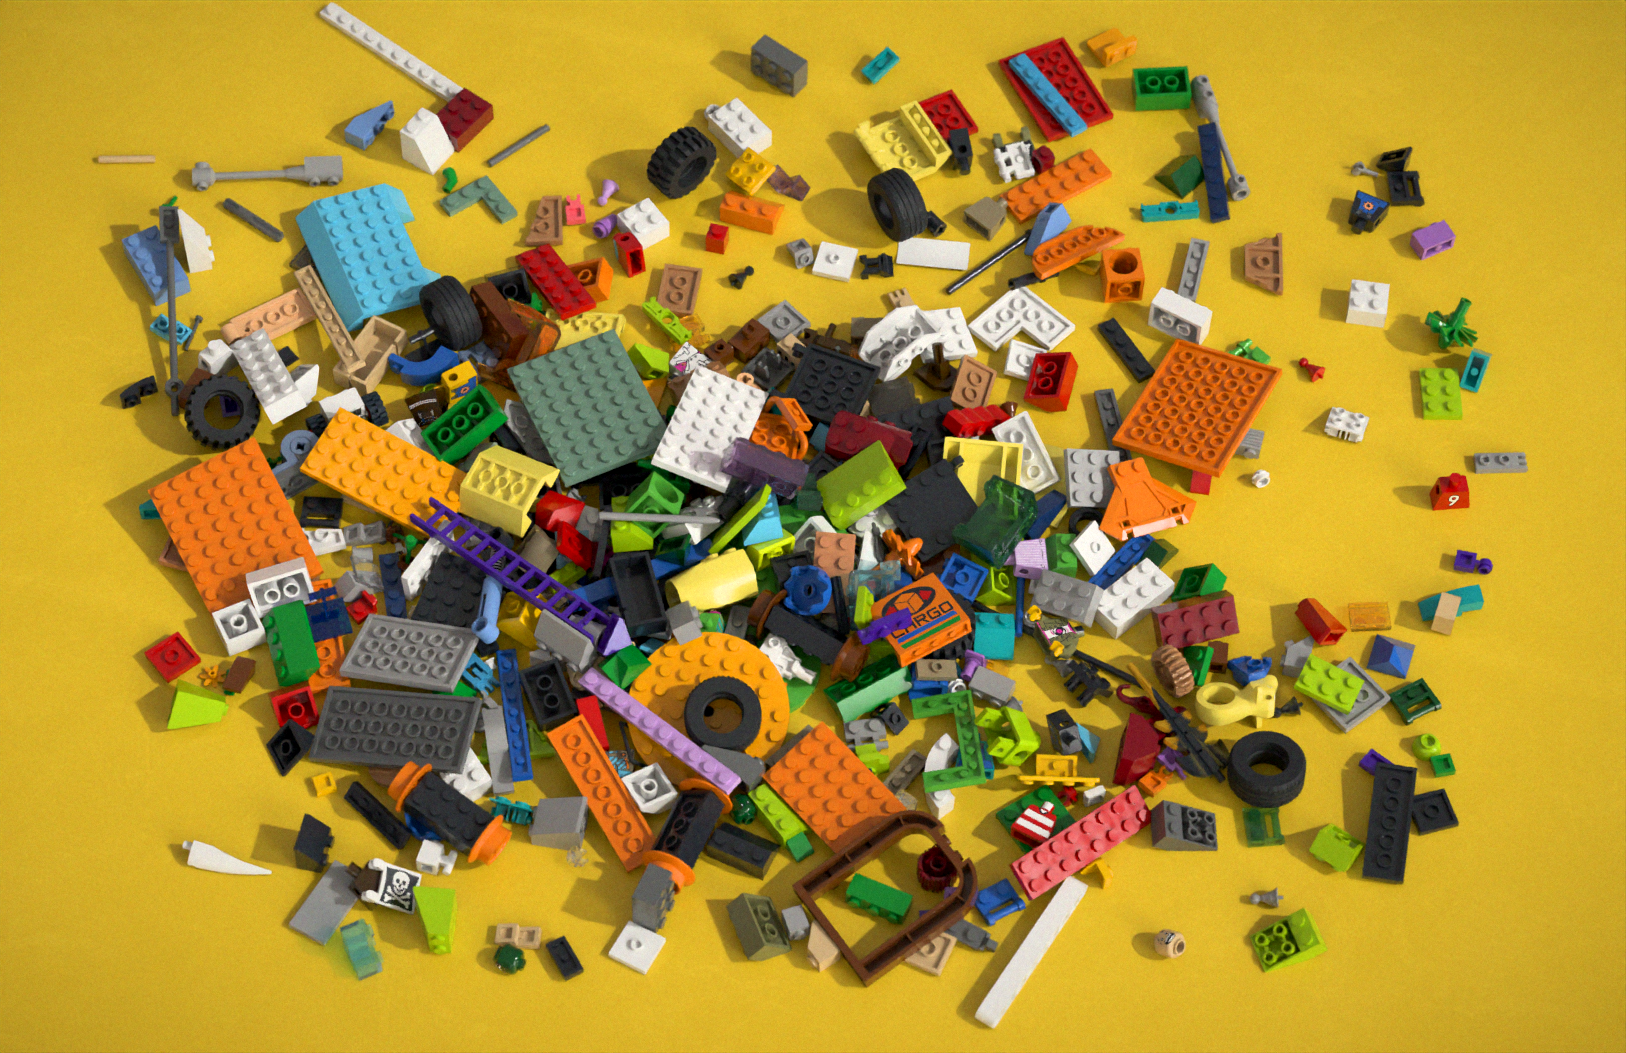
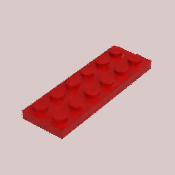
[515,244,596,321]

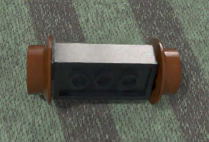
[747,589,871,682]

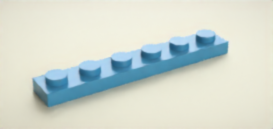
[1009,53,1087,137]

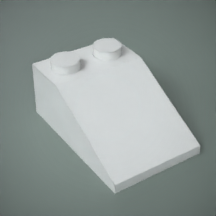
[177,209,215,273]

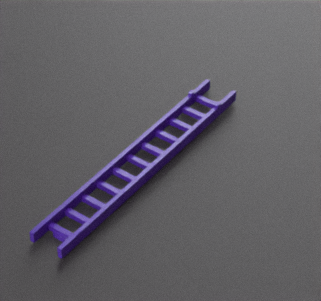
[410,497,611,643]

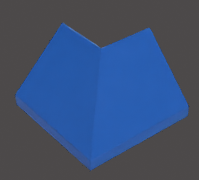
[1367,634,1415,679]

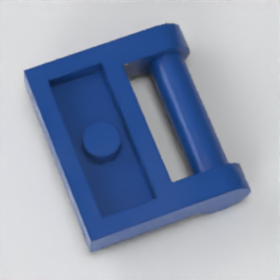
[974,878,1026,927]

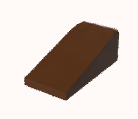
[222,656,256,694]

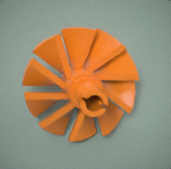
[871,528,924,580]

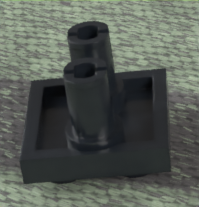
[1064,659,1114,707]

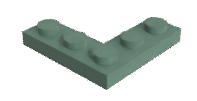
[440,175,518,224]

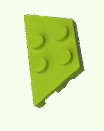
[477,720,555,765]

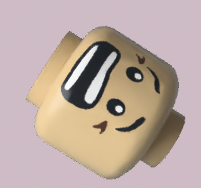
[1154,929,1186,958]

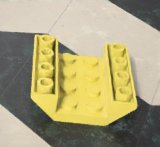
[539,309,626,357]
[458,445,560,538]

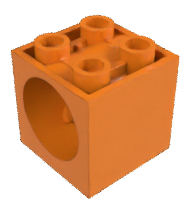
[1099,248,1145,303]

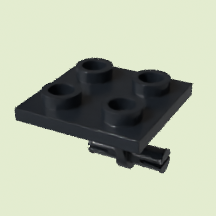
[405,326,444,362]

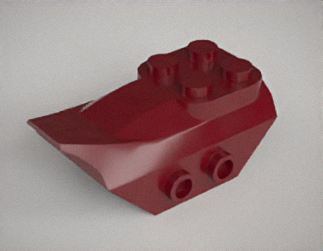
[825,410,913,471]

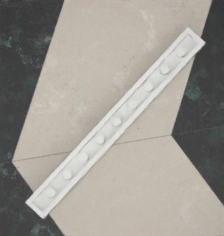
[320,2,463,102]

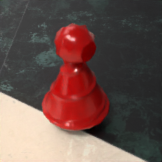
[1299,357,1325,382]

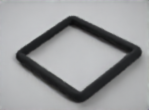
[619,721,648,768]

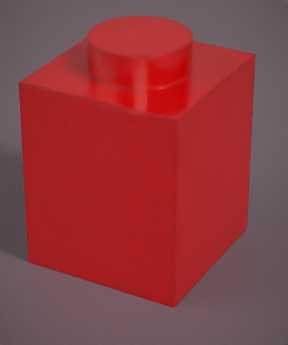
[706,223,729,255]

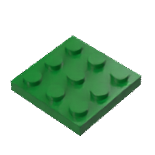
[996,785,1076,854]

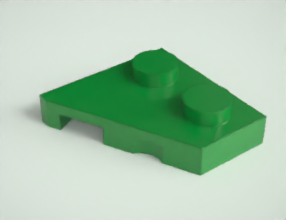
[1184,645,1214,687]

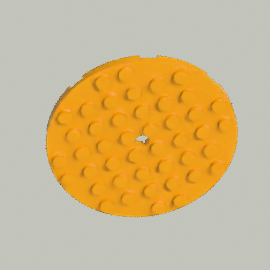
[627,632,790,788]

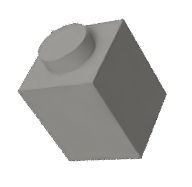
[781,905,809,941]

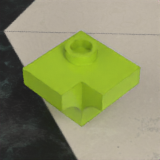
[854,743,890,775]

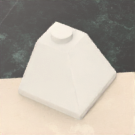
[290,364,319,405]
[853,531,885,586]

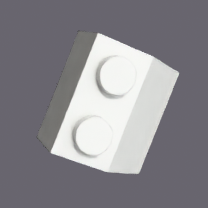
[621,763,677,814]

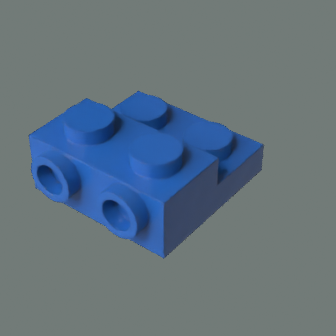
[937,553,989,605]

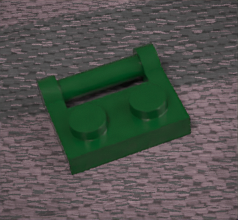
[1389,678,1442,726]

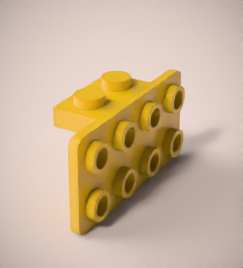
[1015,754,1100,786]

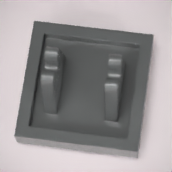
[741,347,795,392]

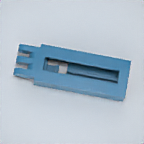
[460,653,500,696]

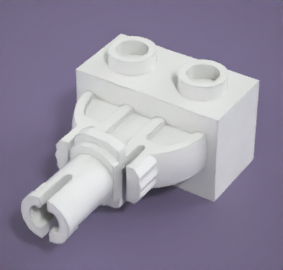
[759,633,816,684]

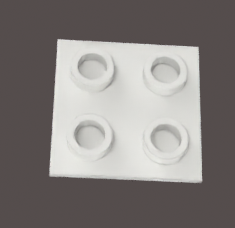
[1324,407,1370,443]

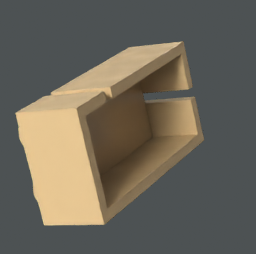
[333,315,408,396]

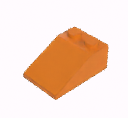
[567,257,614,303]

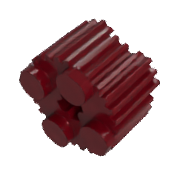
[916,845,958,893]

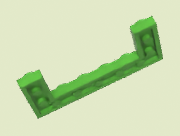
[911,689,986,793]

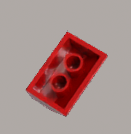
[1023,352,1078,412]

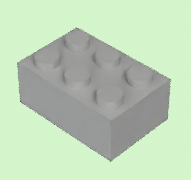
[1030,569,1104,628]

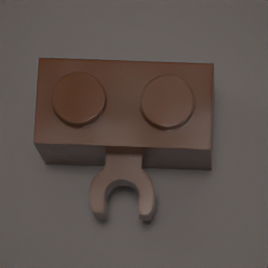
[728,318,770,364]

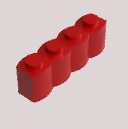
[942,404,1012,438]

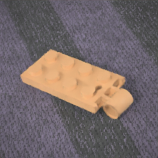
[220,288,317,346]

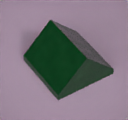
[1155,155,1205,199]

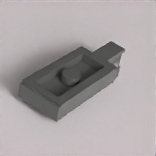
[944,919,999,952]

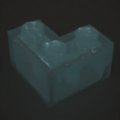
[340,918,384,981]

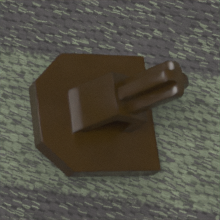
[913,342,957,392]

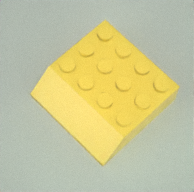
[942,437,1023,525]

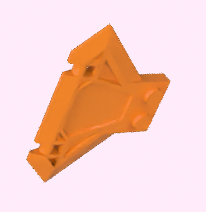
[1099,457,1197,542]

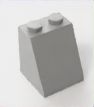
[528,796,589,852]

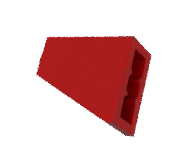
[1295,598,1347,645]
[576,695,609,752]

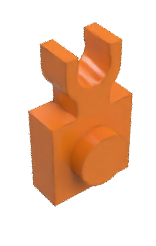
[1137,765,1174,798]

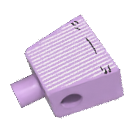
[1001,538,1048,580]

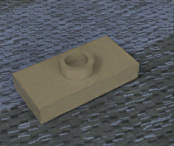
[914,659,957,681]

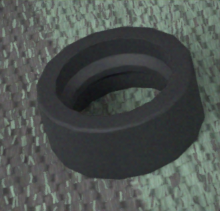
[1068,508,1105,537]

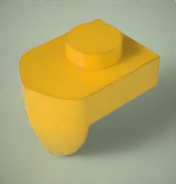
[1080,857,1114,889]

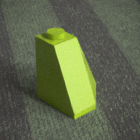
[167,679,229,729]

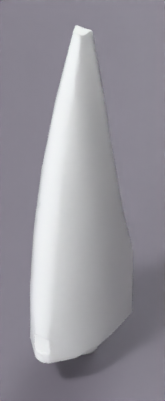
[182,840,272,875]

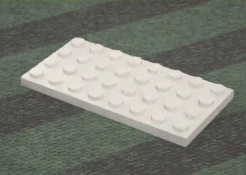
[651,365,769,493]

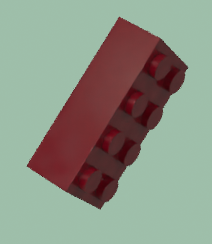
[1151,590,1240,649]

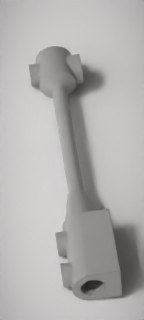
[1190,75,1250,201]
[192,156,343,191]

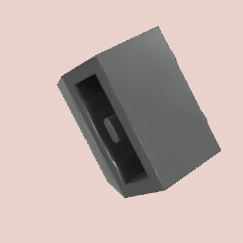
[1150,800,1218,851]

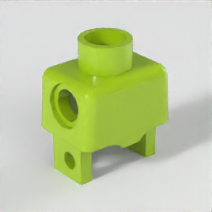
[974,706,1041,767]

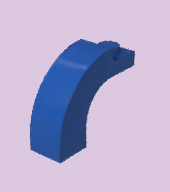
[388,346,459,386]

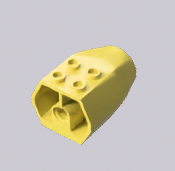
[665,548,759,614]

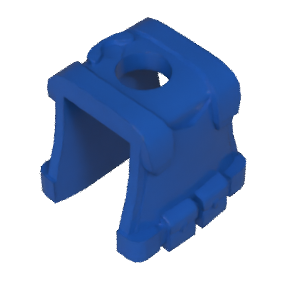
[907,658,949,702]

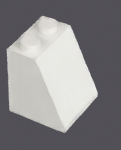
[400,107,455,175]

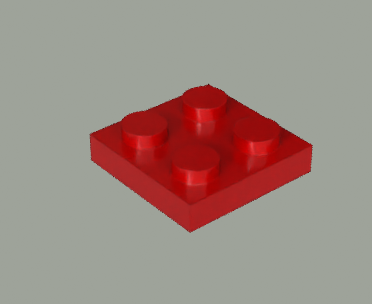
[556,520,593,570]
[144,631,201,683]

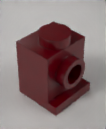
[1031,145,1055,175]

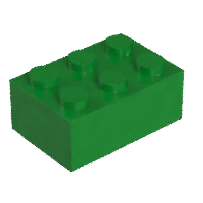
[1131,66,1192,111]

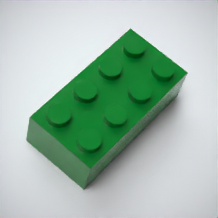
[420,384,509,466]

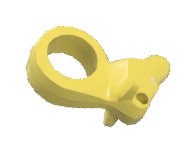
[1195,675,1278,728]

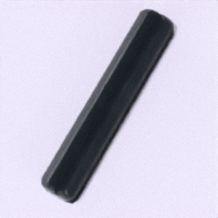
[830,576,850,635]

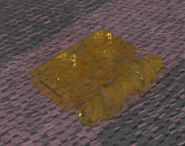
[663,313,710,353]

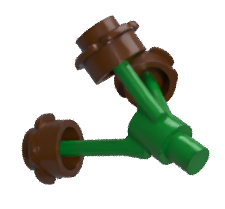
[385,525,429,572]

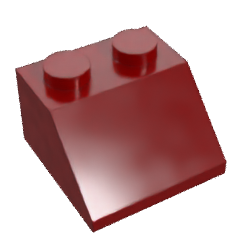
[268,681,320,728]

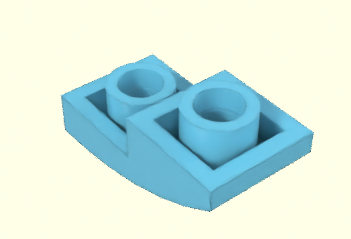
[149,313,193,345]

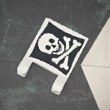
[361,858,422,915]

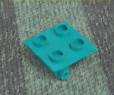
[489,796,533,826]

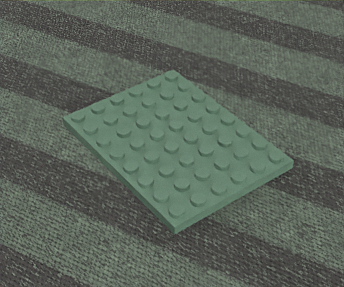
[507,329,667,488]

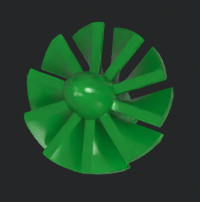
[1425,297,1478,349]

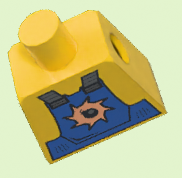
[432,360,477,403]

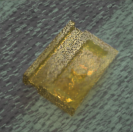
[1348,602,1392,632]

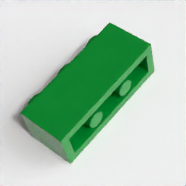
[845,873,913,925]

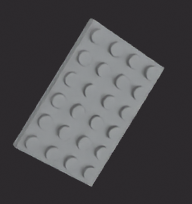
[339,613,480,693]

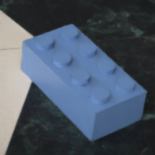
[122,225,191,306]

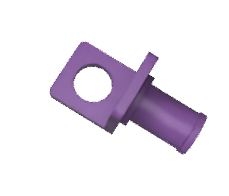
[960,649,990,682]

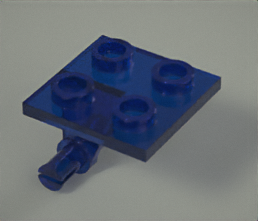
[305,586,353,643]

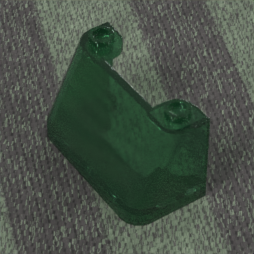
[951,475,1038,570]

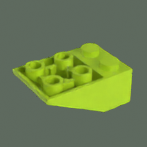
[1249,908,1328,973]

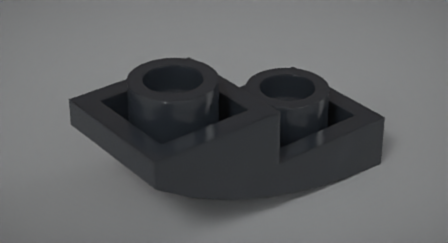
[120,375,158,409]

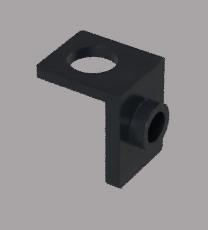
[869,702,909,736]

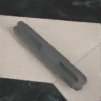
[223,198,284,242]

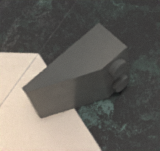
[702,745,765,795]

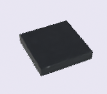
[1412,788,1459,836]

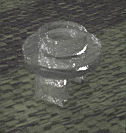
[566,846,589,867]

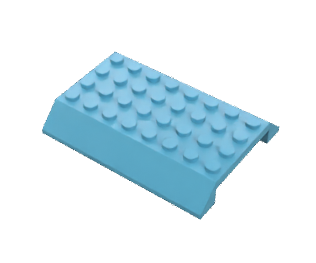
[295,183,441,332]

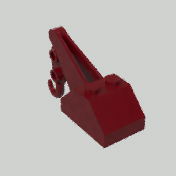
[1112,684,1187,786]

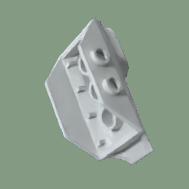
[858,305,947,383]

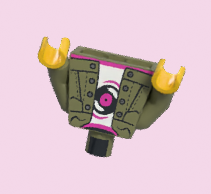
[1027,605,1085,662]

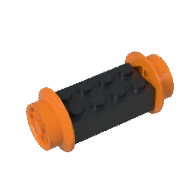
[387,761,512,866]
[642,772,732,895]

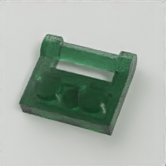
[1242,807,1285,848]

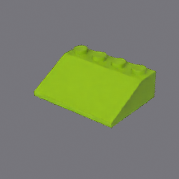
[814,440,907,530]

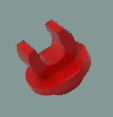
[1056,785,1079,807]

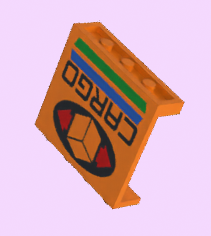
[871,573,972,668]

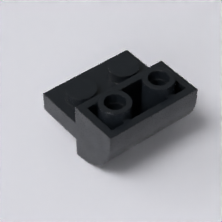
[770,550,813,594]

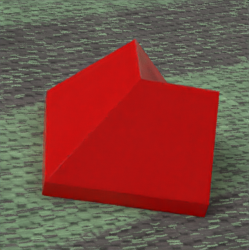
[535,490,586,534]

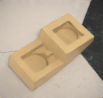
[495,923,542,949]

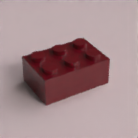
[436,87,494,153]

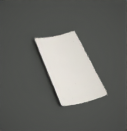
[896,237,970,270]

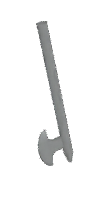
[599,507,720,524]

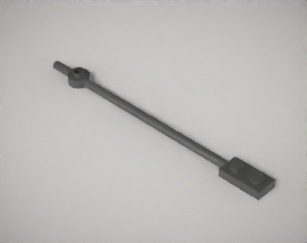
[159,206,184,416]

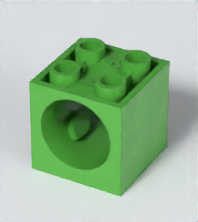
[624,471,684,539]

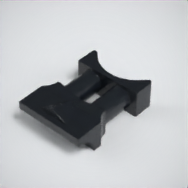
[859,253,894,280]

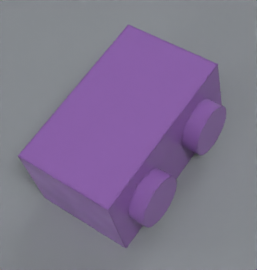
[1410,220,1456,261]

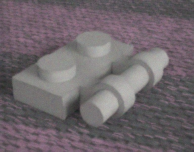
[843,718,888,752]

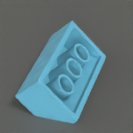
[742,483,783,546]

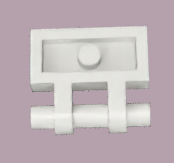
[993,142,1035,183]

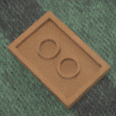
[657,264,702,318]
[949,354,997,410]

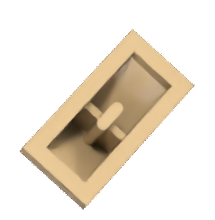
[1431,592,1462,635]

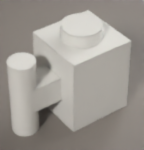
[416,840,458,876]

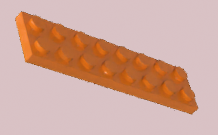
[547,714,656,873]

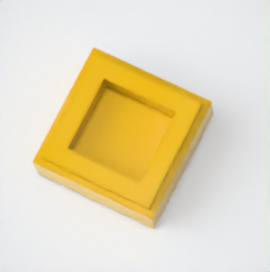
[311,771,337,798]

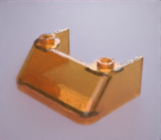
[476,298,561,390]

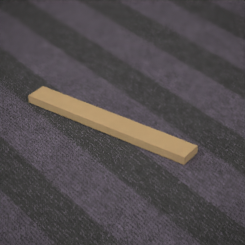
[293,265,366,373]

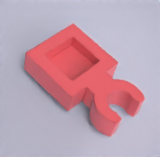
[565,194,586,225]

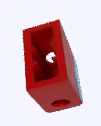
[613,232,646,278]

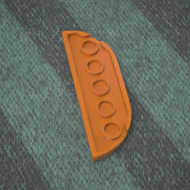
[1032,225,1125,280]

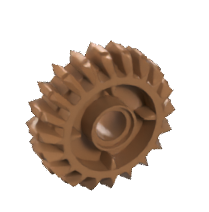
[1151,645,1194,698]

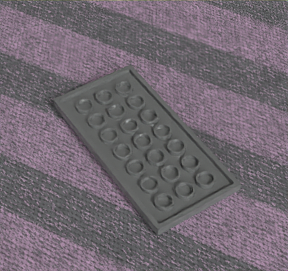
[308,686,482,774]

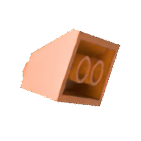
[720,190,785,235]

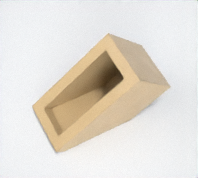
[807,920,840,973]

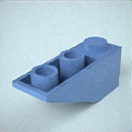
[344,100,395,150]
[1024,202,1072,255]

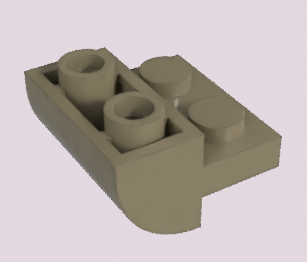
[515,525,560,574]

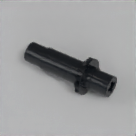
[715,453,777,523]

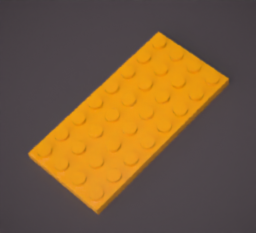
[300,407,467,539]

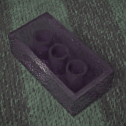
[719,437,810,499]

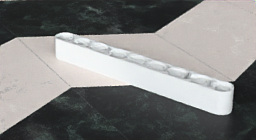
[975,876,1088,1029]

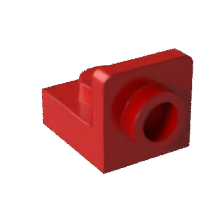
[346,590,378,625]

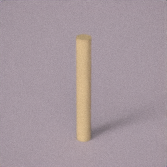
[99,155,156,163]

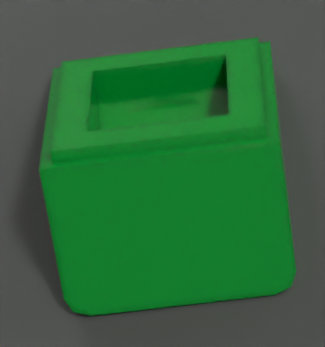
[786,832,814,863]

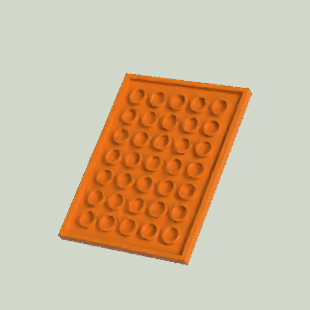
[1112,338,1282,478]
[148,437,324,619]

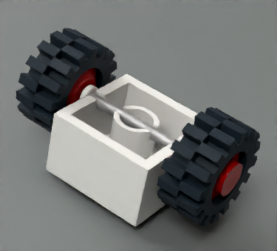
[305,387,389,439]

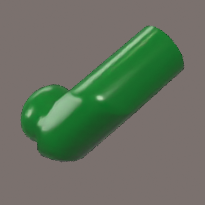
[442,167,458,194]

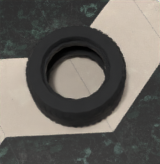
[419,275,482,351]

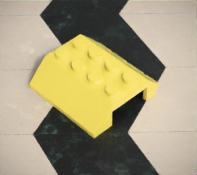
[853,100,952,181]

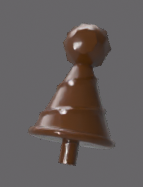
[1000,401,1018,418]

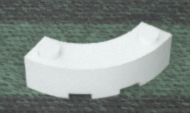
[924,733,959,819]

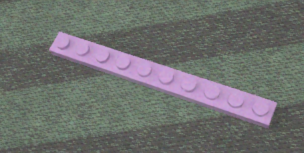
[578,667,741,795]

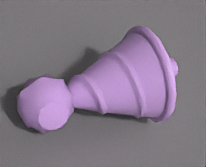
[598,179,619,206]

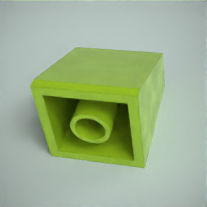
[413,886,458,955]

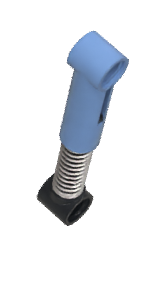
[471,527,514,644]

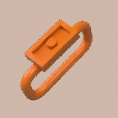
[761,396,813,466]

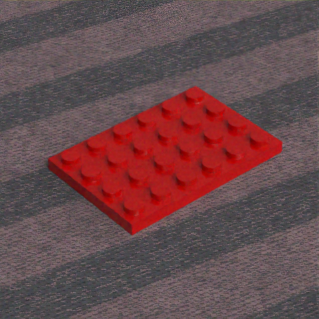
[998,37,1114,143]

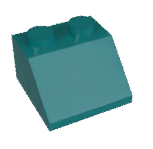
[972,612,1015,660]

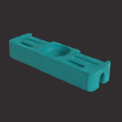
[1140,200,1199,222]

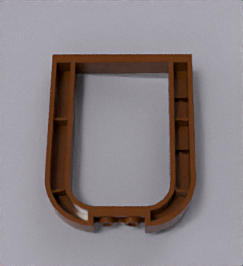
[792,810,978,988]

